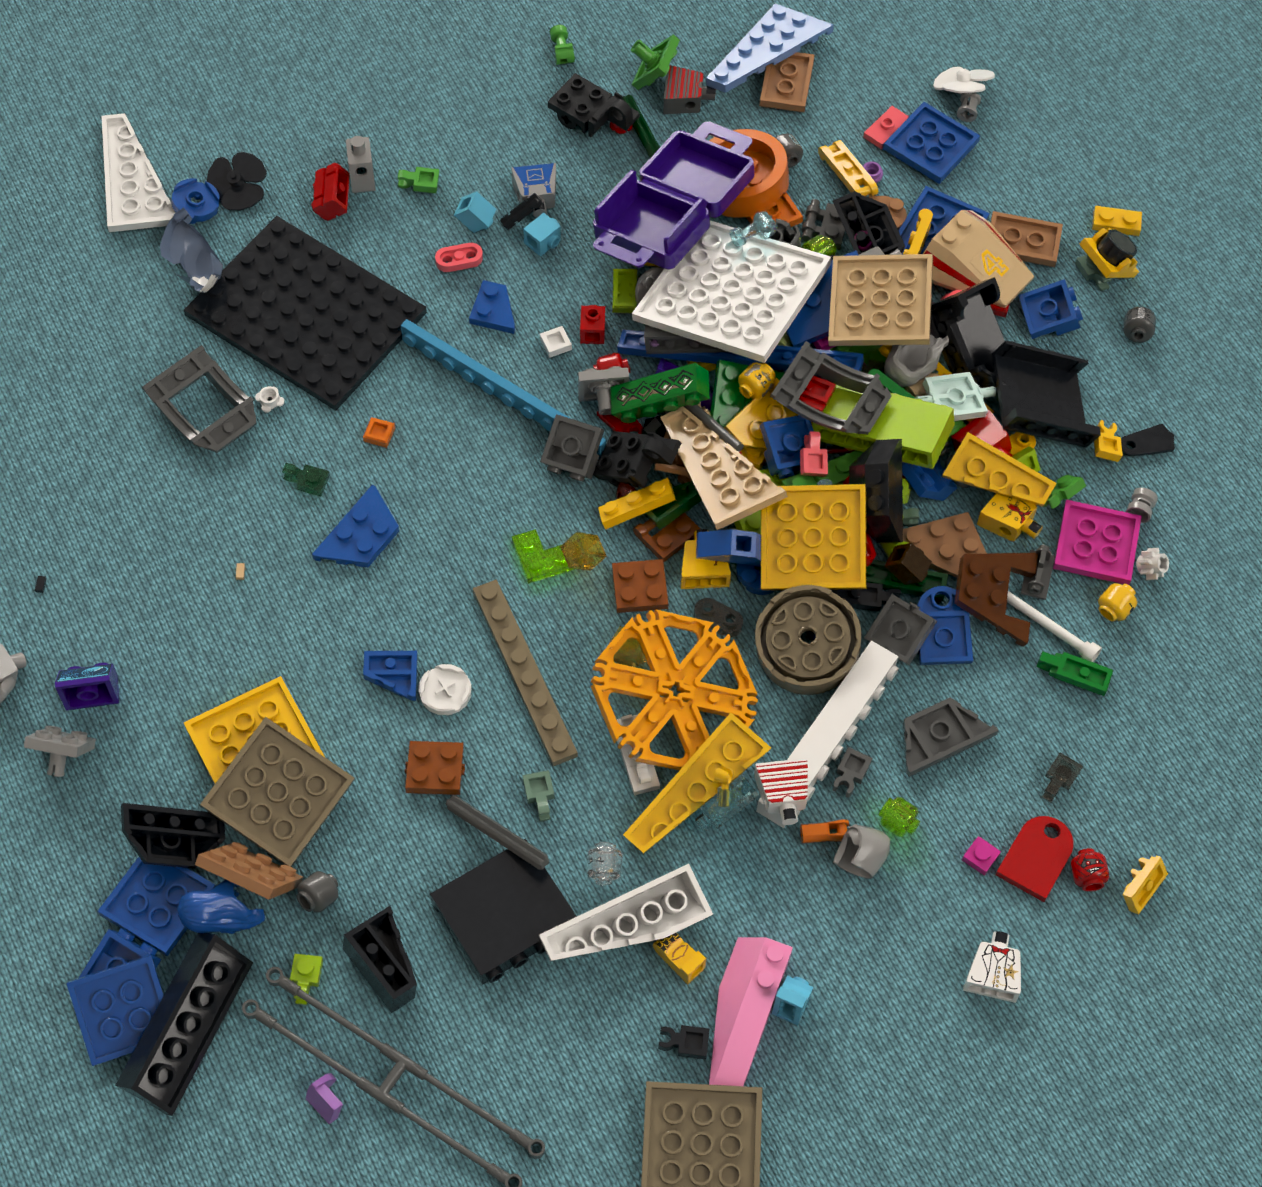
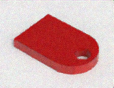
[995,816,1073,902]

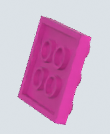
[1053,500,1142,585]

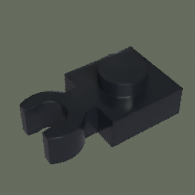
[658,1025,710,1060]

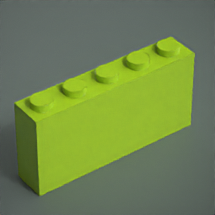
[812,385,955,469]

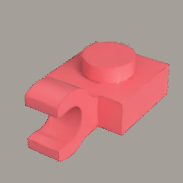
[800,431,828,477]

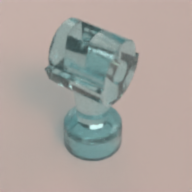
[729,211,778,248]

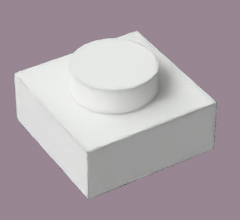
[540,326,572,358]

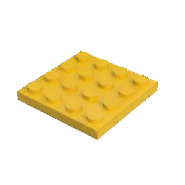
[761,484,866,590]
[183,676,325,784]

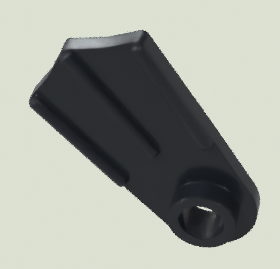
[1121,424,1175,456]

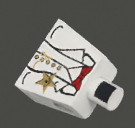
[963,931,1021,1003]

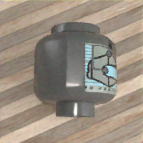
[775,133,803,168]

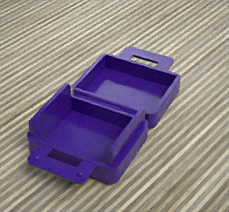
[593,122,755,270]

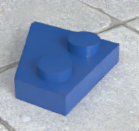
[469,280,515,334]
[363,651,418,701]

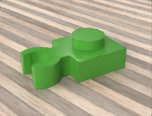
[1043,475,1086,509]

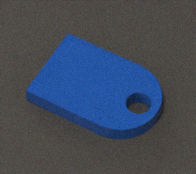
[917,586,973,665]

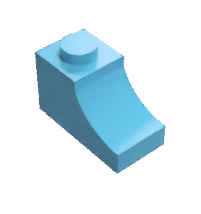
[772,976,813,1026]

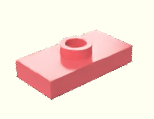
[863,106,909,150]

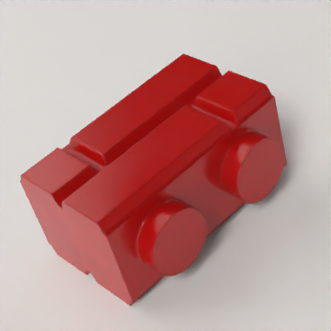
[311,163,350,221]

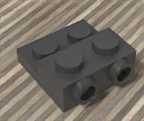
[540,414,604,482]

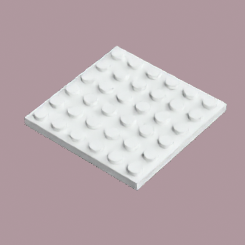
[632,220,831,363]

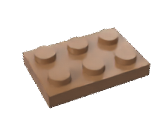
[759,52,815,113]
[990,211,1063,267]

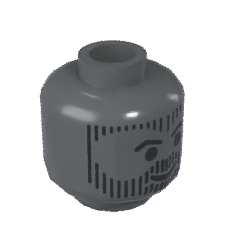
[1123,307,1156,343]

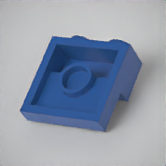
[1018,279,1083,339]
[760,415,814,479]
[902,458,957,501]
[79,928,162,978]

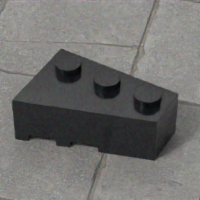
[343,905,417,1013]

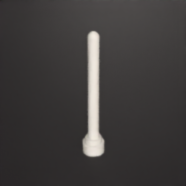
[1007,591,1102,662]

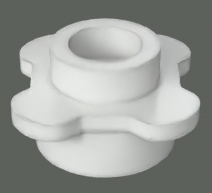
[255,386,284,412]

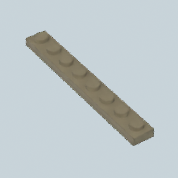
[473,579,578,766]

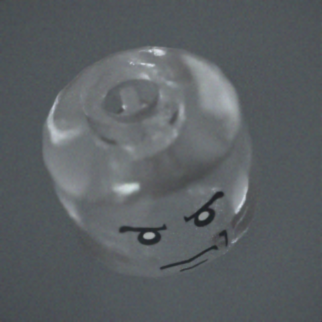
[587,842,623,885]

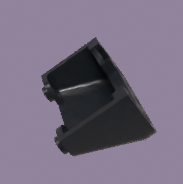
[930,277,1005,388]

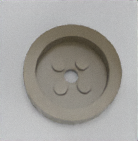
[755,585,861,695]

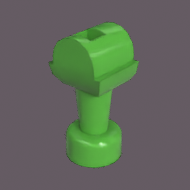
[549,25,575,65]

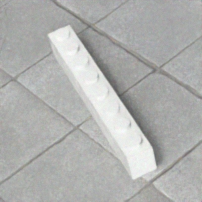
[756,640,899,828]

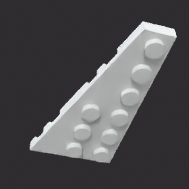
[102,113,175,232]

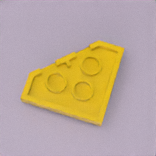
[724,378,813,449]

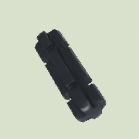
[500,193,543,230]

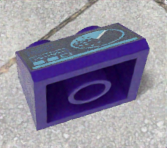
[55,663,120,711]

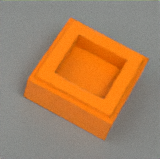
[363,417,395,448]

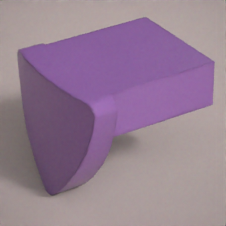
[306,1073,343,1124]

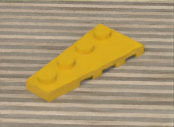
[942,432,1057,507]

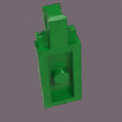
[1036,651,1113,696]

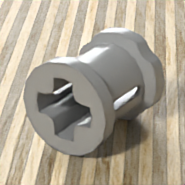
[957,92,981,122]

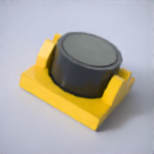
[1079,228,1139,278]

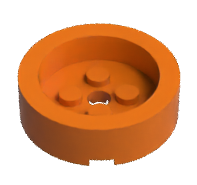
[709,129,789,218]

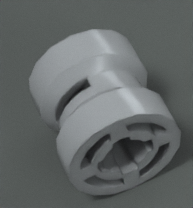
[1126,487,1158,523]

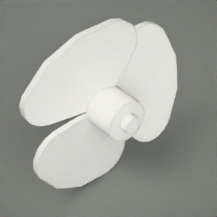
[933,67,995,94]

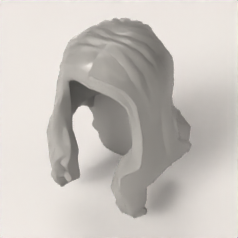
[884,335,949,387]

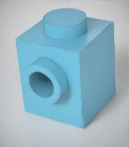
[454,191,496,233]
[523,212,561,257]

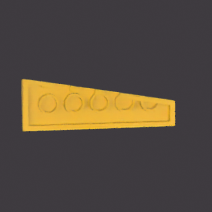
[623,713,771,854]

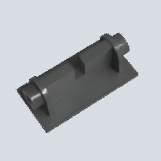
[1020,545,1055,600]

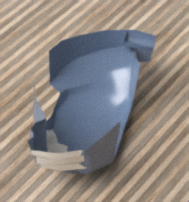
[160,207,223,293]

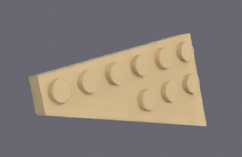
[660,406,788,530]

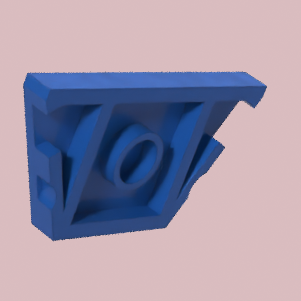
[312,484,399,568]

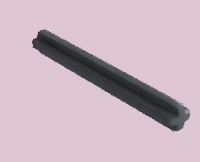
[446,795,549,870]

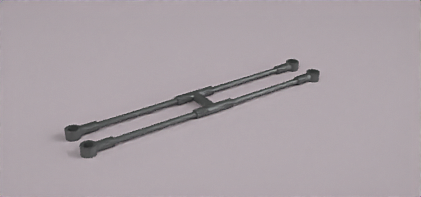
[242,967,545,1187]

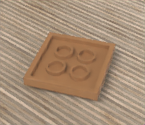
[195,842,303,900]

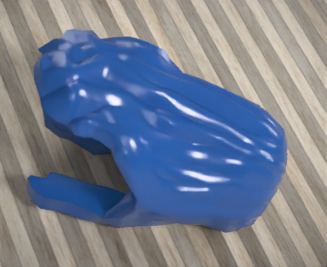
[177,880,265,934]

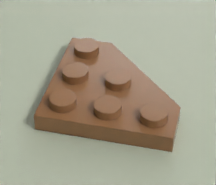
[903,512,987,578]

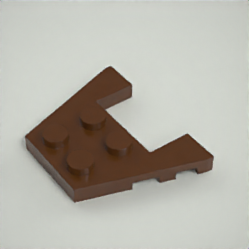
[954,553,1038,647]

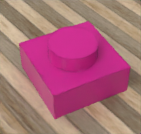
[962,836,1001,876]

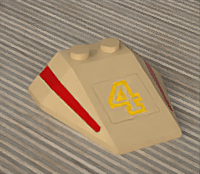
[923,210,1034,308]

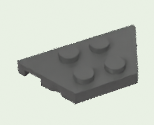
[903,697,999,777]

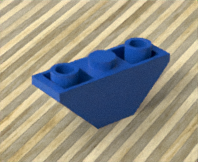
[696,529,761,566]

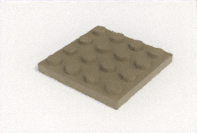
[200,717,355,867]
[641,1081,763,1187]

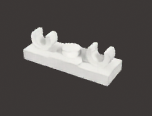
[617,714,660,795]

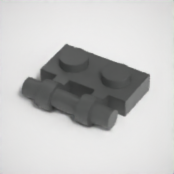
[801,199,845,250]

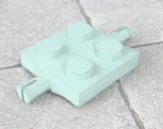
[915,372,996,421]

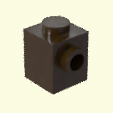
[884,543,932,585]

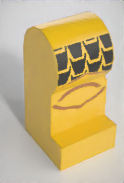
[653,933,706,985]

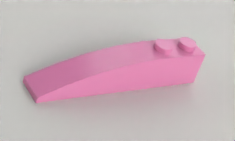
[709,937,793,1086]

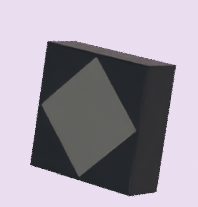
[642,414,666,438]

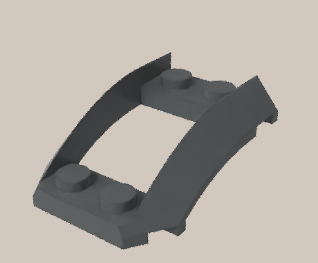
[770,341,892,435]
[142,345,256,453]

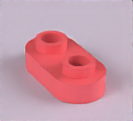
[435,243,483,272]

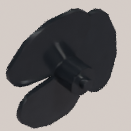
[206,152,267,211]

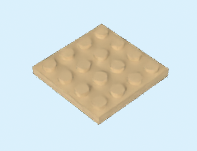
[828,254,933,346]

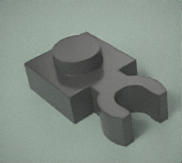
[833,747,873,798]

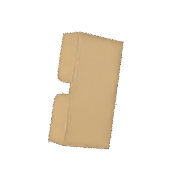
[236,563,245,580]

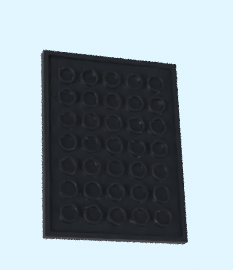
[184,215,427,411]

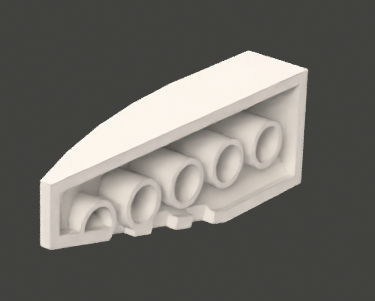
[538,864,713,961]

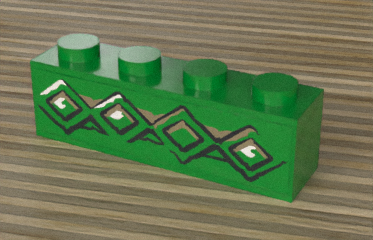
[611,363,710,423]

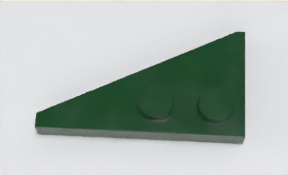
[644,481,702,530]

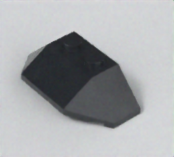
[833,191,905,255]
[849,439,903,543]
[121,803,226,869]

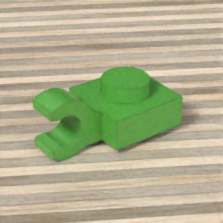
[398,167,439,194]

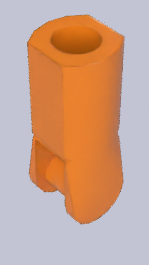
[800,819,849,843]

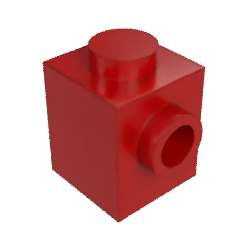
[580,305,606,344]

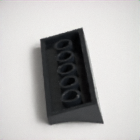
[115,933,253,1116]

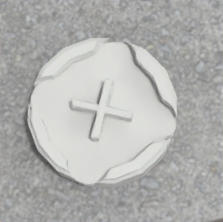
[419,664,472,715]

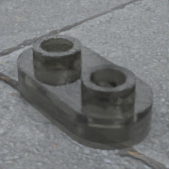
[694,598,743,637]

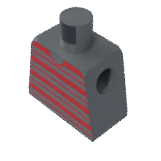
[663,65,716,114]

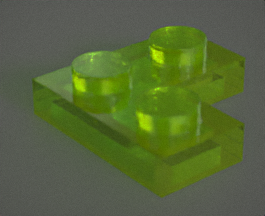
[512,529,577,584]

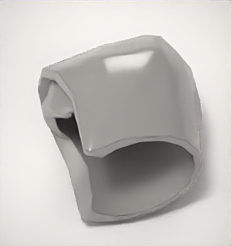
[833,824,890,879]

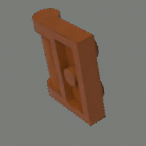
[633,513,701,562]

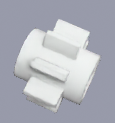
[1136,548,1169,580]

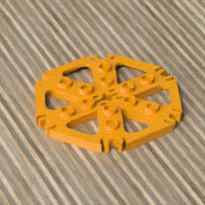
[591,610,758,771]

